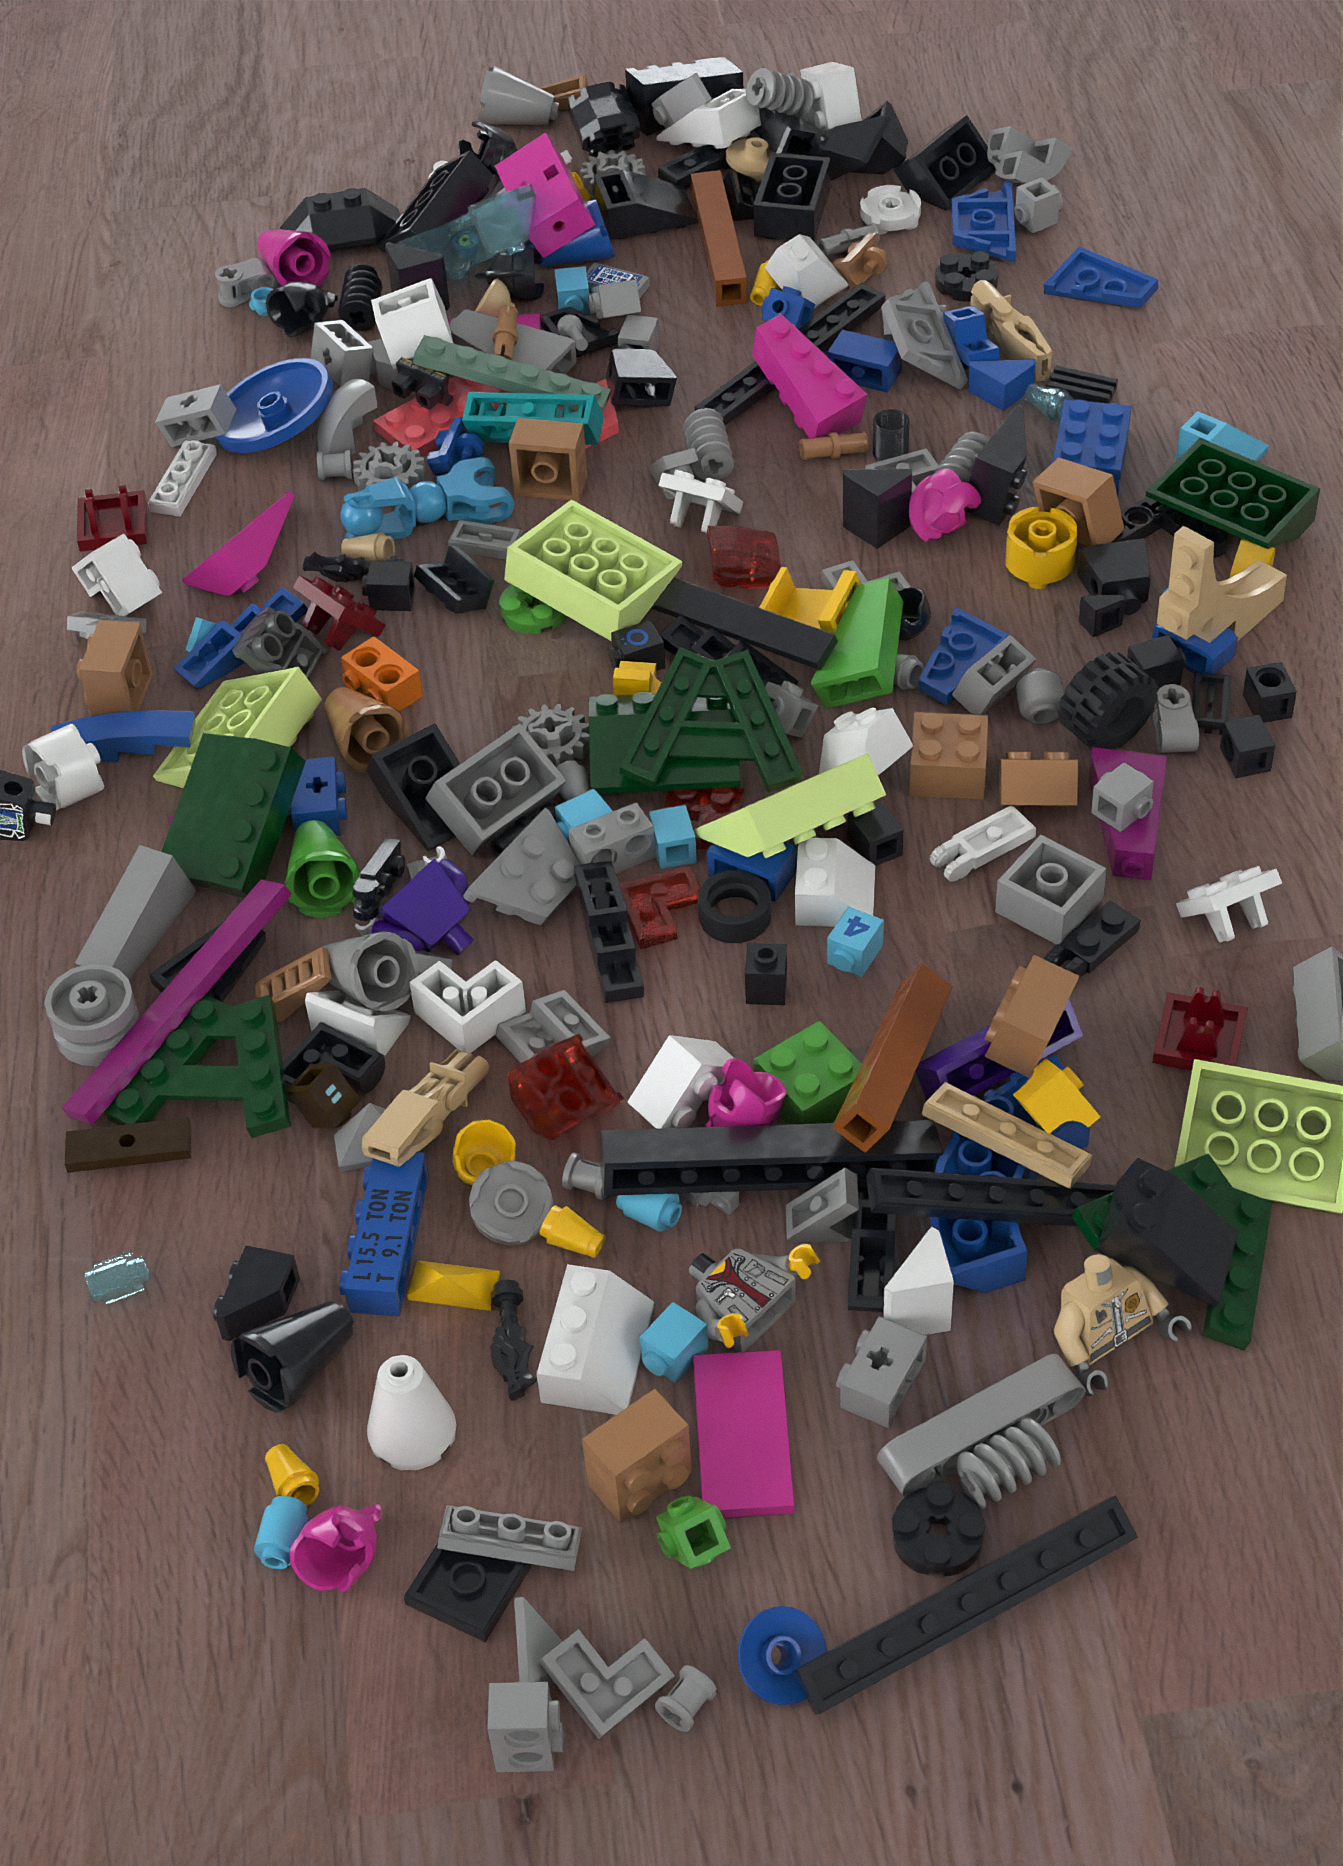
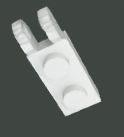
[929,805,1036,882]

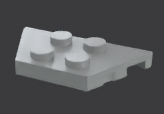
[881,282,968,389]
[462,808,580,926]

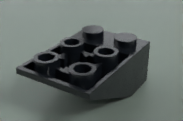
[594,170,698,240]

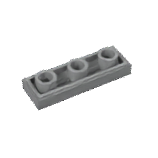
[437,1505,582,1571]

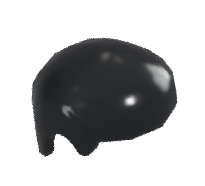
[897,587,931,641]

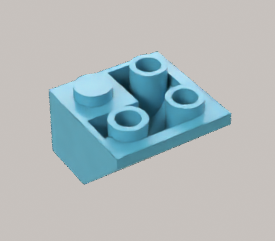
[1176,411,1269,462]

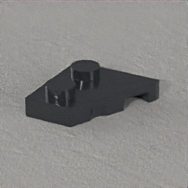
[540,306,620,358]

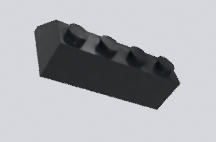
[377,150,494,255]

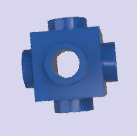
[761,286,815,329]

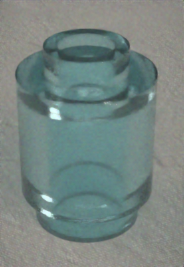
[84,1250,151,1304]

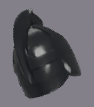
[458,121,518,175]
[474,247,544,299]
[266,281,338,337]

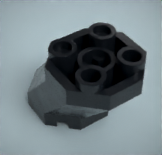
[568,82,640,158]

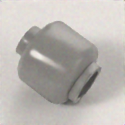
[1016,668,1064,725]

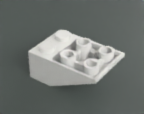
[657,89,761,149]

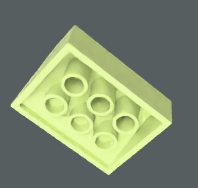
[504,499,682,641]
[153,667,322,788]
[694,753,886,858]
[1175,1059,1343,1214]

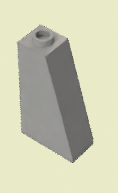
[449,309,577,374]
[75,845,196,980]

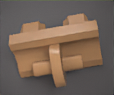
[833,233,888,289]

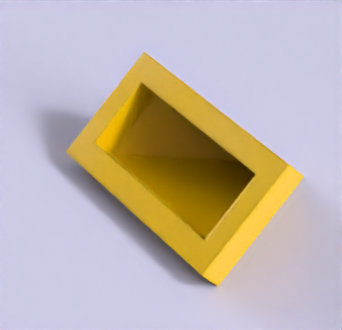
[407,1260,501,1311]

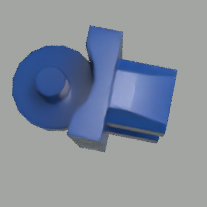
[426,417,485,475]

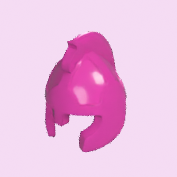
[909,469,981,543]
[705,1058,786,1127]
[290,1503,382,1592]

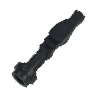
[303,551,404,583]
[490,1279,537,1401]

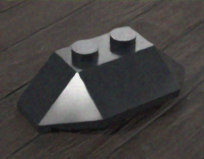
[280,188,400,250]

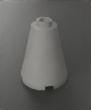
[477,65,559,125]
[323,931,419,1012]

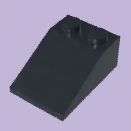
[964,404,1027,526]
[366,723,460,851]
[1096,1158,1238,1307]

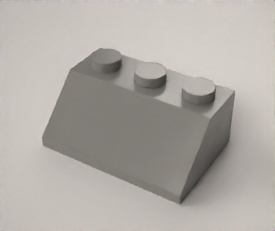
[1293,946,1343,1081]

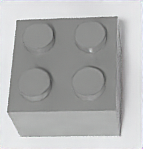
[995,835,1107,945]

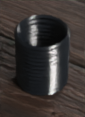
[873,409,910,461]

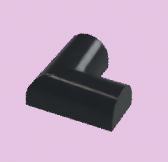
[283,1022,385,1104]

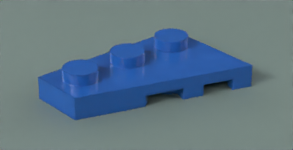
[1043,246,1158,308]
[918,607,1009,706]

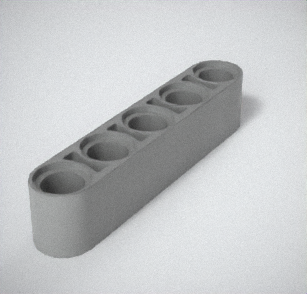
[877,1354,1086,1497]

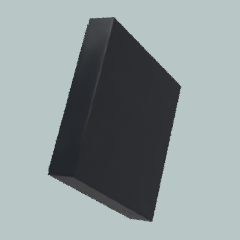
[404,1543,532,1642]

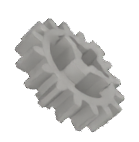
[580,150,645,196]
[353,442,426,491]
[512,704,590,767]

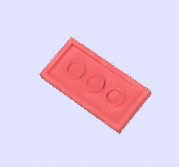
[373,376,512,457]

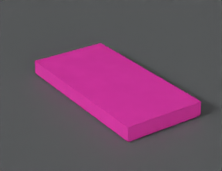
[693,1350,794,1518]

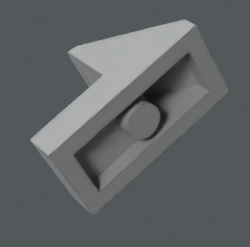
[649,448,698,500]
[786,1168,859,1243]

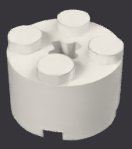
[22,724,104,810]

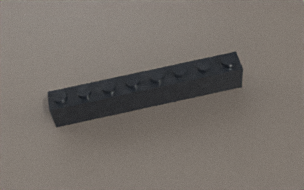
[600,1120,943,1196]

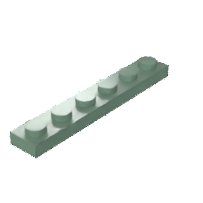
[413,335,611,413]

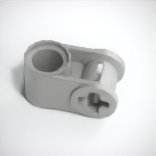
[215,258,278,307]
[1152,684,1199,753]

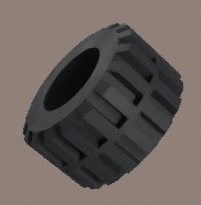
[1058,651,1158,750]

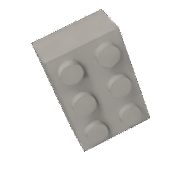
[425,723,567,856]

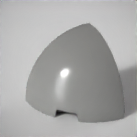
[987,126,1072,184]
[317,378,378,455]

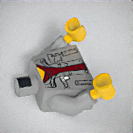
[689,1244,820,1352]

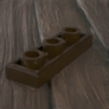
[65,1117,191,1173]

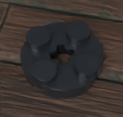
[935,251,998,302]
[892,1481,985,1576]

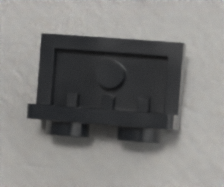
[413,545,494,613]

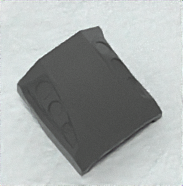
[232,606,327,678]

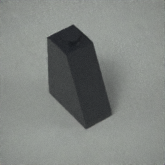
[754,108,824,156]

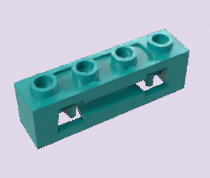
[462,392,604,445]

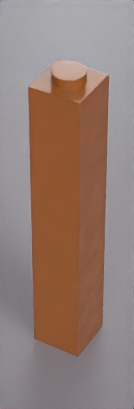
[691,170,747,307]
[832,963,953,1153]

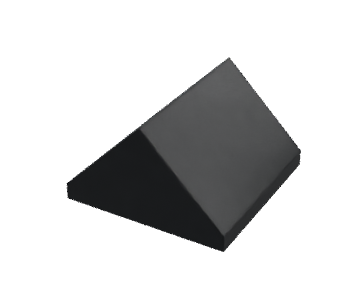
[385,242,450,311]
[843,469,912,549]

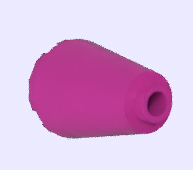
[257,229,331,287]

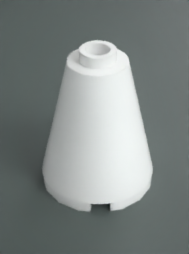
[367,1355,456,1470]

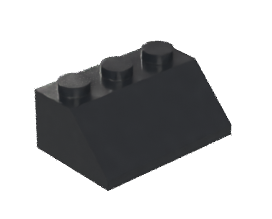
[894,115,996,210]

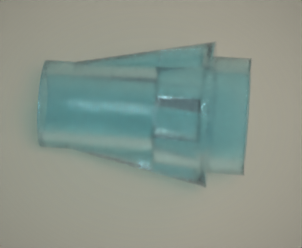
[1024,384,1073,421]

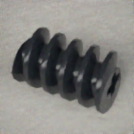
[338,264,383,331]

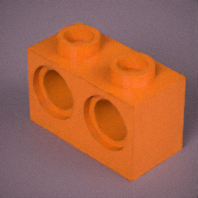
[341,636,423,712]

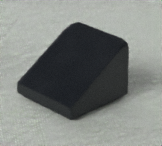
[1079,595,1125,637]

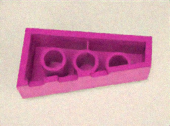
[752,314,867,439]

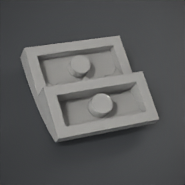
[495,990,611,1085]

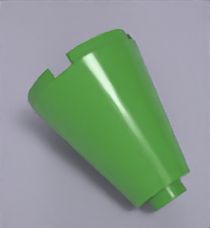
[285,820,361,918]

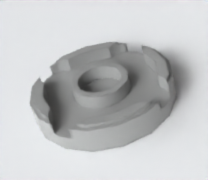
[469,1161,553,1246]

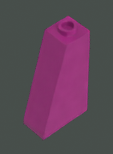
[1089,747,1167,880]

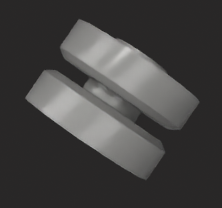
[44,964,140,1066]

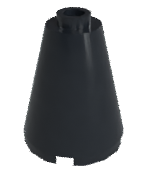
[231,1301,354,1413]

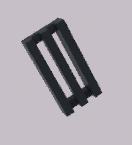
[1045,365,1118,404]
[1192,672,1231,735]

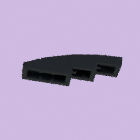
[660,615,799,687]
[574,861,644,1003]
[848,1187,896,1312]

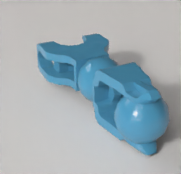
[340,457,515,539]

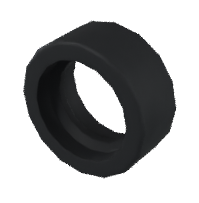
[698,870,771,943]

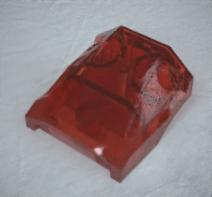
[707,525,781,588]
[507,1034,624,1141]

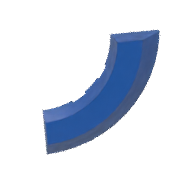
[930,1055,1090,1293]

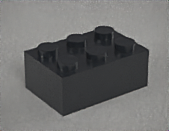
[754,152,831,241]

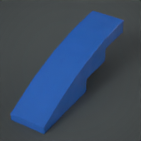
[173,587,308,689]
[50,710,195,762]

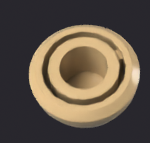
[475,278,515,317]

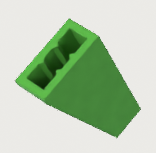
[811,577,903,709]

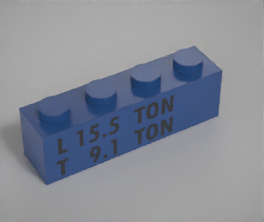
[339,1152,429,1316]

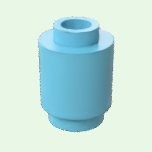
[616,1194,682,1232]
[254,1496,309,1569]

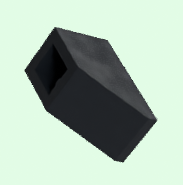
[213,1245,300,1341]

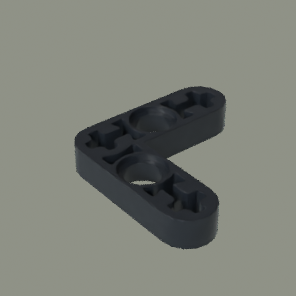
[1111,497,1228,558]

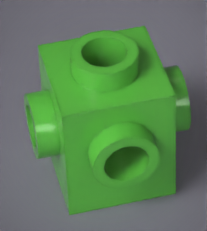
[656,1496,731,1569]

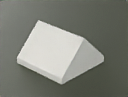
[305,990,411,1057]
[884,1227,954,1335]

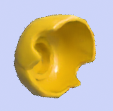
[452,1120,516,1186]

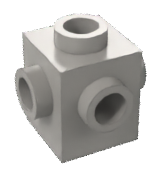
[765,681,819,738]

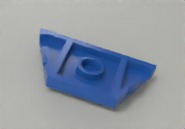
[951,182,1016,262]

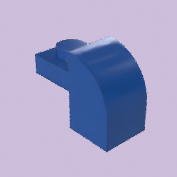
[943,306,1000,369]

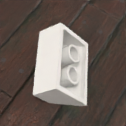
[537,1264,655,1415]

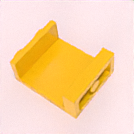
[759,567,861,634]

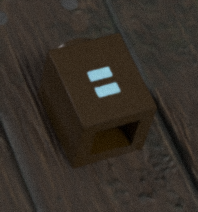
[285,1063,361,1128]

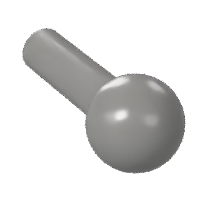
[557,314,588,351]

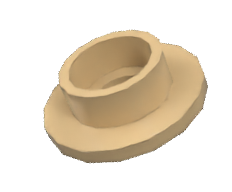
[726,137,774,182]

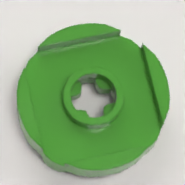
[499,585,568,635]

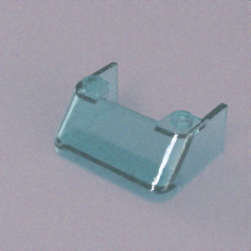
[397,184,536,282]

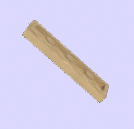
[922,1082,1092,1189]

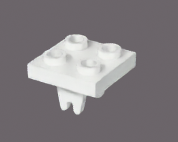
[658,470,743,536]
[1176,866,1282,943]

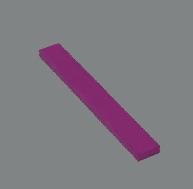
[61,880,292,1125]

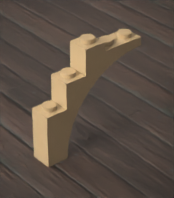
[1157,526,1287,643]

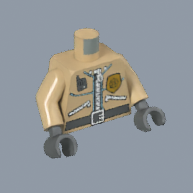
[1054,1254,1191,1396]

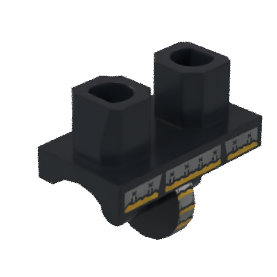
[391,357,453,410]

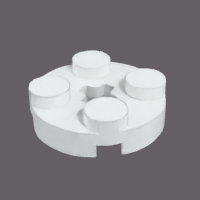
[860,185,921,234]

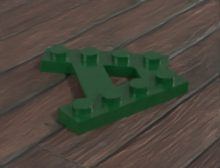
[619,647,804,792]
[104,995,291,1138]
[1071,1153,1272,1351]

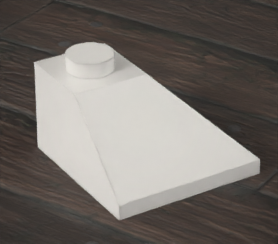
[765,234,849,309]

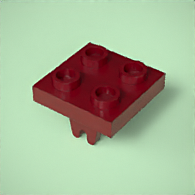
[77,485,147,552]
[292,575,386,651]
[1152,987,1248,1071]

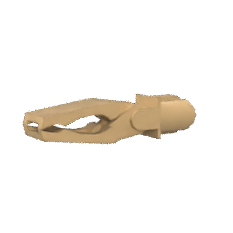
[970,280,1052,382]
[362,1049,489,1167]

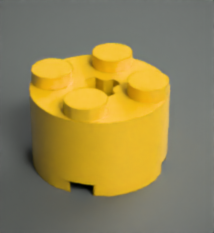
[1005,507,1077,589]

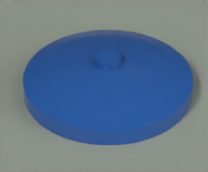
[215,358,333,453]

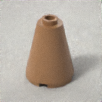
[324,687,409,773]

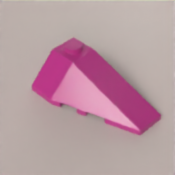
[182,490,295,596]

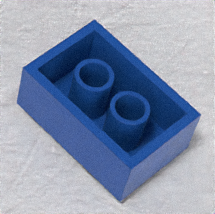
[1052,399,1131,497]

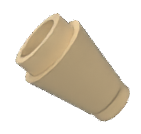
[341,532,395,561]

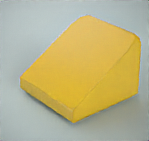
[1230,538,1276,578]

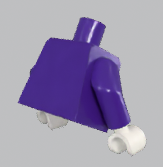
[355,846,474,955]

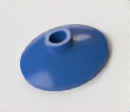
[738,1606,827,1705]

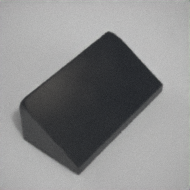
[723,170,758,221]

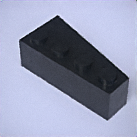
[625,57,744,136]

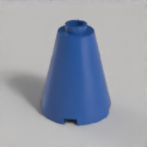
[527,198,616,268]

